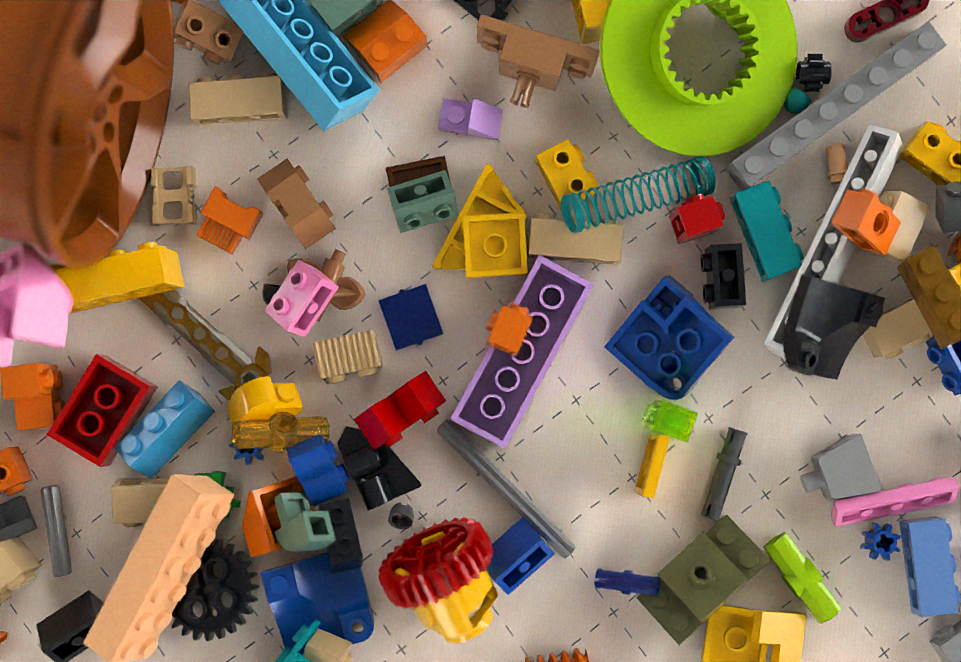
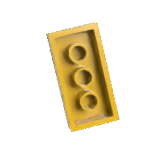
[49,242,185,314]

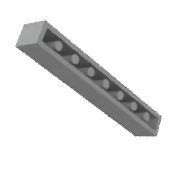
[725,21,947,191]

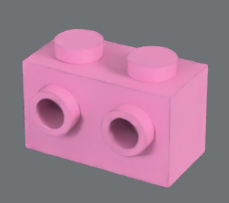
[264,260,339,337]

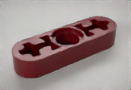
[844,0,929,42]

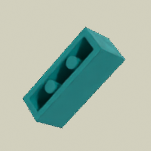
[729,181,803,282]

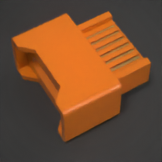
[197,186,264,255]

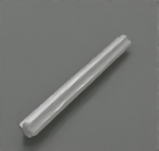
[437,420,575,558]

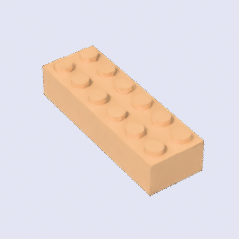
[83,474,234,662]

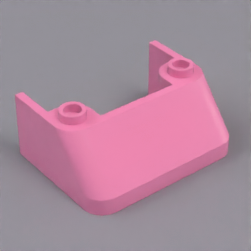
[0,244,73,367]

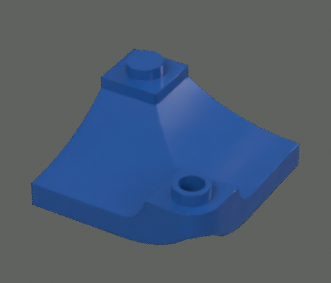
[604,275,735,400]
[260,552,374,655]

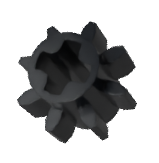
[796,54,832,92]

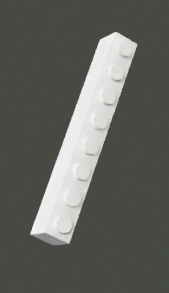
[764,124,903,358]

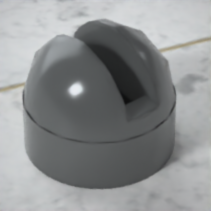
[388,502,414,529]

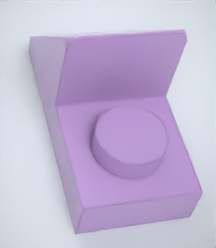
[438,98,503,140]

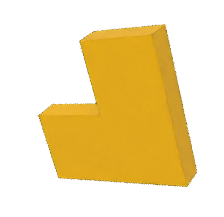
[751,609,807,662]

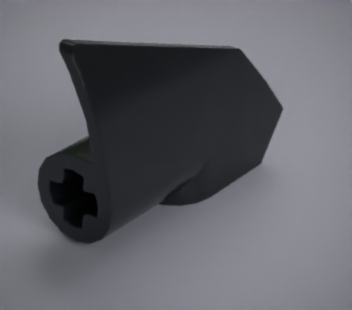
[337,426,422,511]

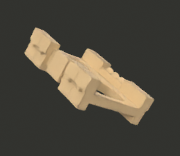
[151,166,197,226]

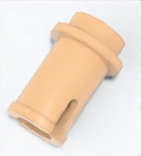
[825,144,848,184]

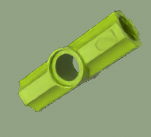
[763,532,842,624]

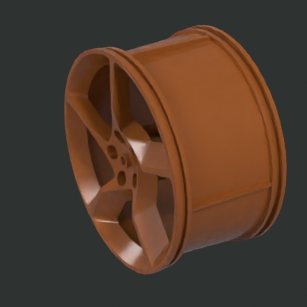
[0,0,174,269]

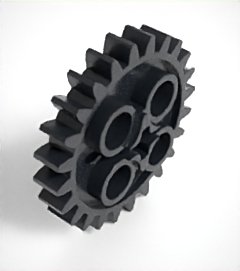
[171,539,259,641]

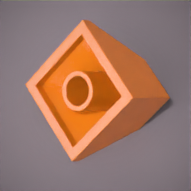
[242,476,313,557]

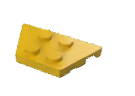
[432,163,527,270]

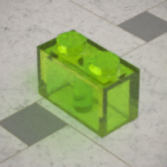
[642,400,698,443]

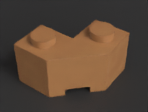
[257,158,336,249]

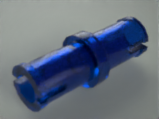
[595,568,660,597]

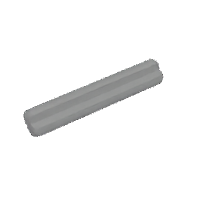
[41,485,72,577]

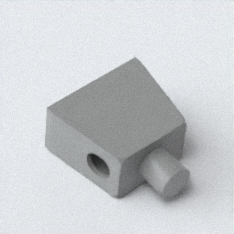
[800,434,882,499]

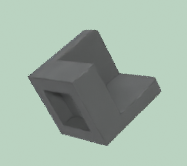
[0,496,38,541]

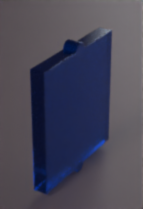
[378,284,443,351]

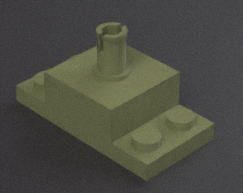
[636,515,771,646]

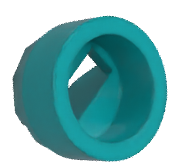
[784,88,812,114]

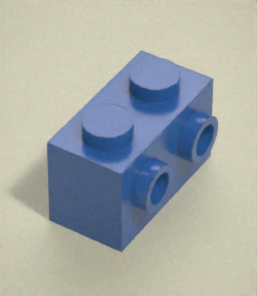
[486,517,555,595]

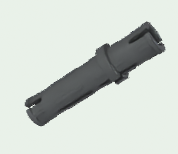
[700,427,748,521]

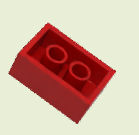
[46,354,158,467]

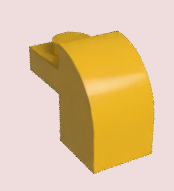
[227,376,303,433]

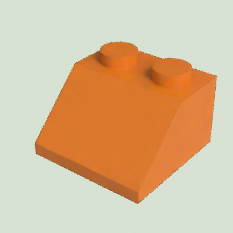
[343,0,427,83]

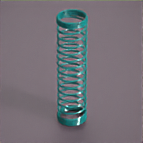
[561,156,716,234]

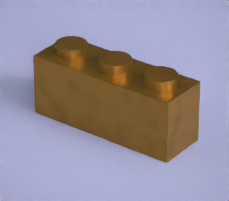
[897,246,961,350]

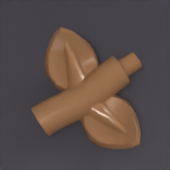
[287,249,365,322]

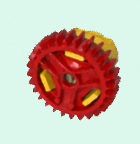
[378,517,498,643]

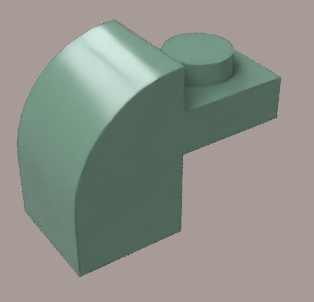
[274,493,336,552]

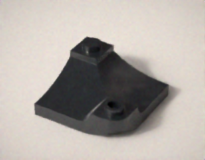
[783,274,885,380]

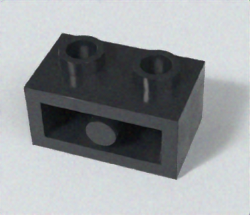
[700,243,746,310]
[36,590,104,662]

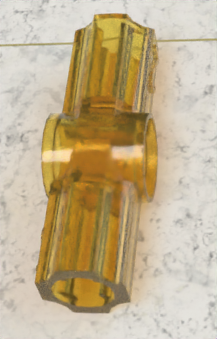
[232,411,330,453]

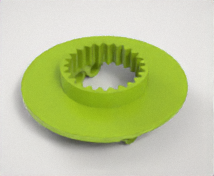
[600,0,798,156]

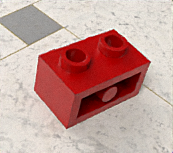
[669,194,725,244]

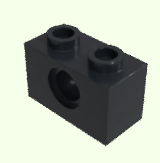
[318,498,363,574]

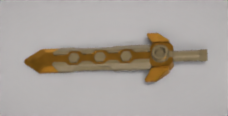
[139,290,291,421]

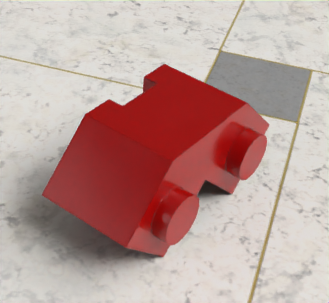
[354,371,446,450]

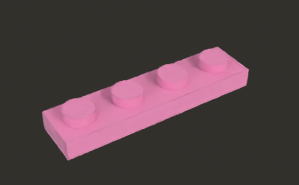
[831,477,960,527]

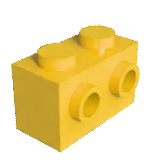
[899,121,961,186]
[535,139,598,212]

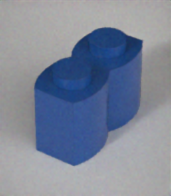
[287,434,350,507]

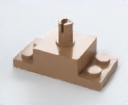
[477,14,600,108]

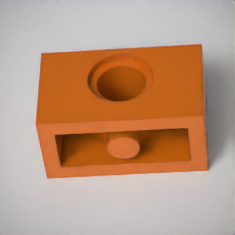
[831,189,901,255]

